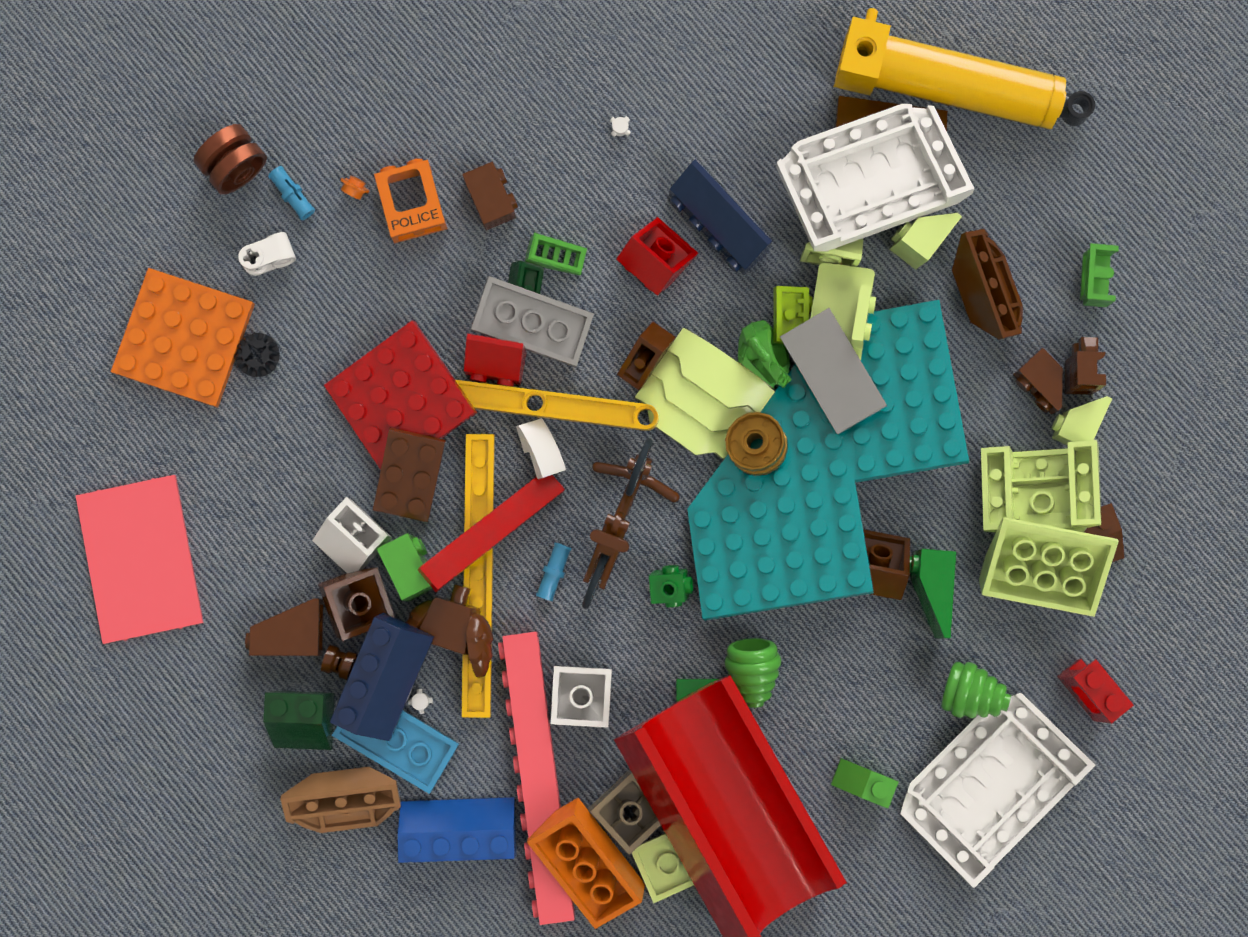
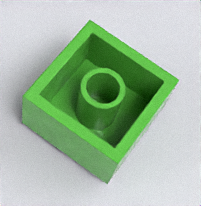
[376,533,433,602]

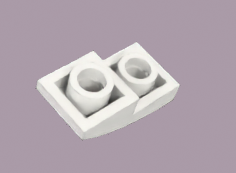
[516,418,566,479]

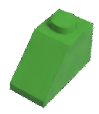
[830,758,899,809]

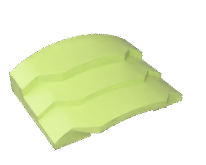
[635,328,775,460]
[981,440,1101,532]

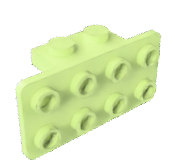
[810,263,876,360]

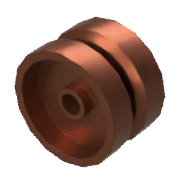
[193,124,267,194]

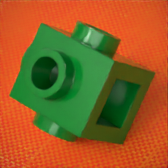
[649,565,693,607]

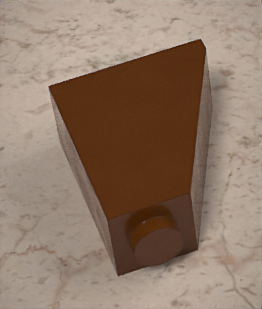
[245,598,324,656]

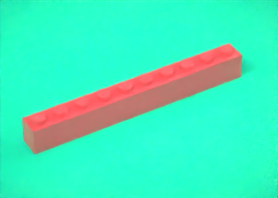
[498,632,575,925]

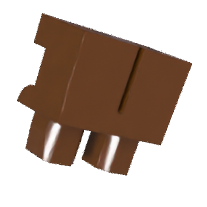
[1064,337,1106,395]

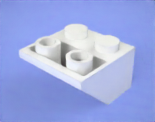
[312,497,392,573]

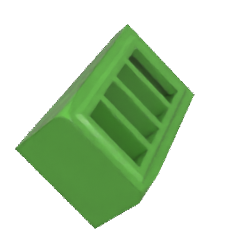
[524,233,587,276]

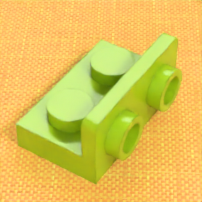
[773,286,813,344]

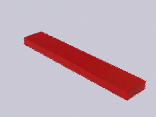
[418,475,565,592]

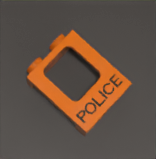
[374,159,447,244]

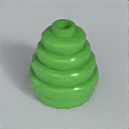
[724,638,781,708]
[941,662,1012,719]

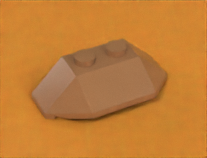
[280,767,401,833]

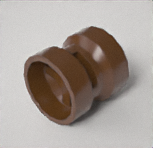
[321,645,358,680]

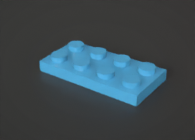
[332,710,460,794]

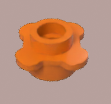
[340,176,369,200]

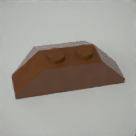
[952,229,1023,340]

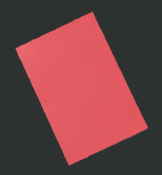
[76,475,204,644]

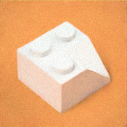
[551,666,612,727]

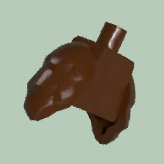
[405,584,493,678]

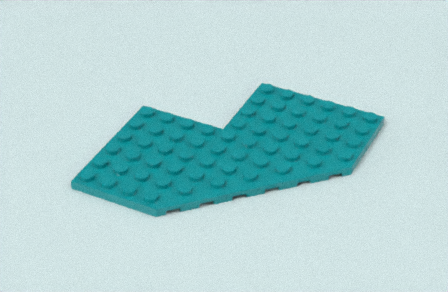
[687,300,969,621]

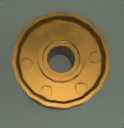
[725,412,788,476]

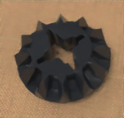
[234,332,280,377]

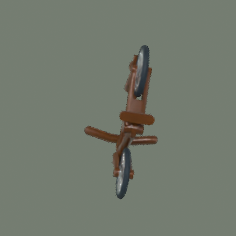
[582,438,680,609]

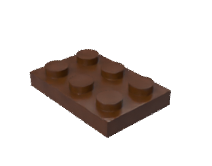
[373,427,446,522]

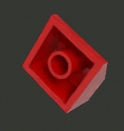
[616,217,699,296]
[464,333,527,387]

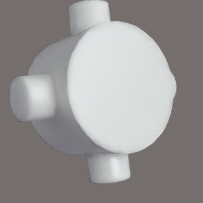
[610,116,631,137]
[408,689,433,714]

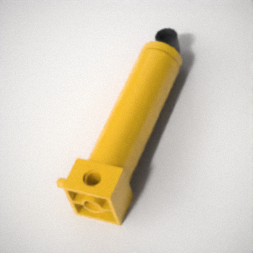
[833,8,1095,130]

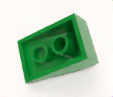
[910,549,956,639]

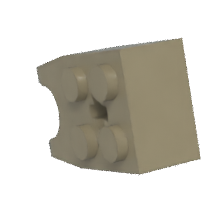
[588,769,661,855]

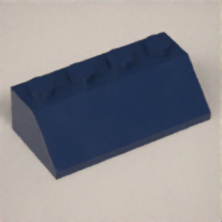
[669,159,772,276]
[330,613,435,741]

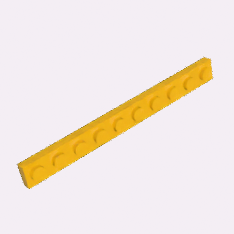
[462,434,495,718]

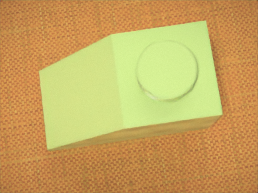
[1052,396,1112,446]

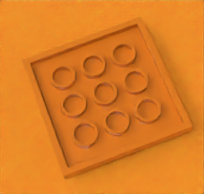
[111,268,255,408]

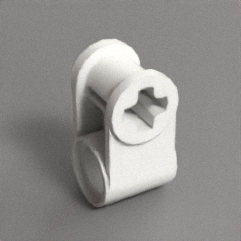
[238,232,296,276]

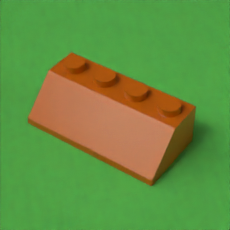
[527,798,645,929]

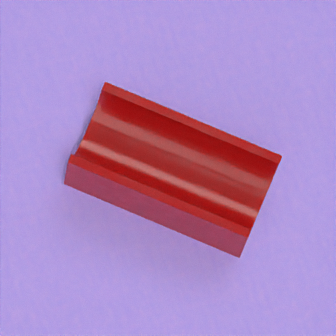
[613,675,847,937]

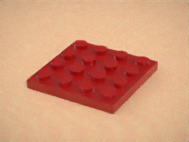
[324,320,477,470]

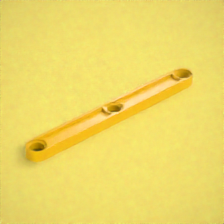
[456,380,659,431]

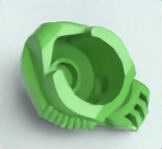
[737,320,792,388]

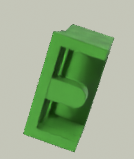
[1080,243,1119,307]

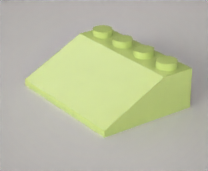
[979,517,1119,617]

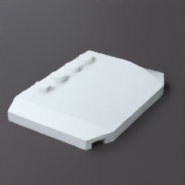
[776,104,974,251]
[900,693,1095,888]

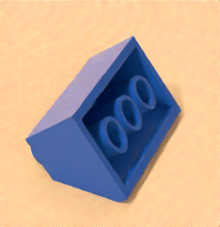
[398,797,517,863]

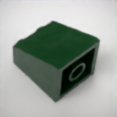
[263,691,335,750]

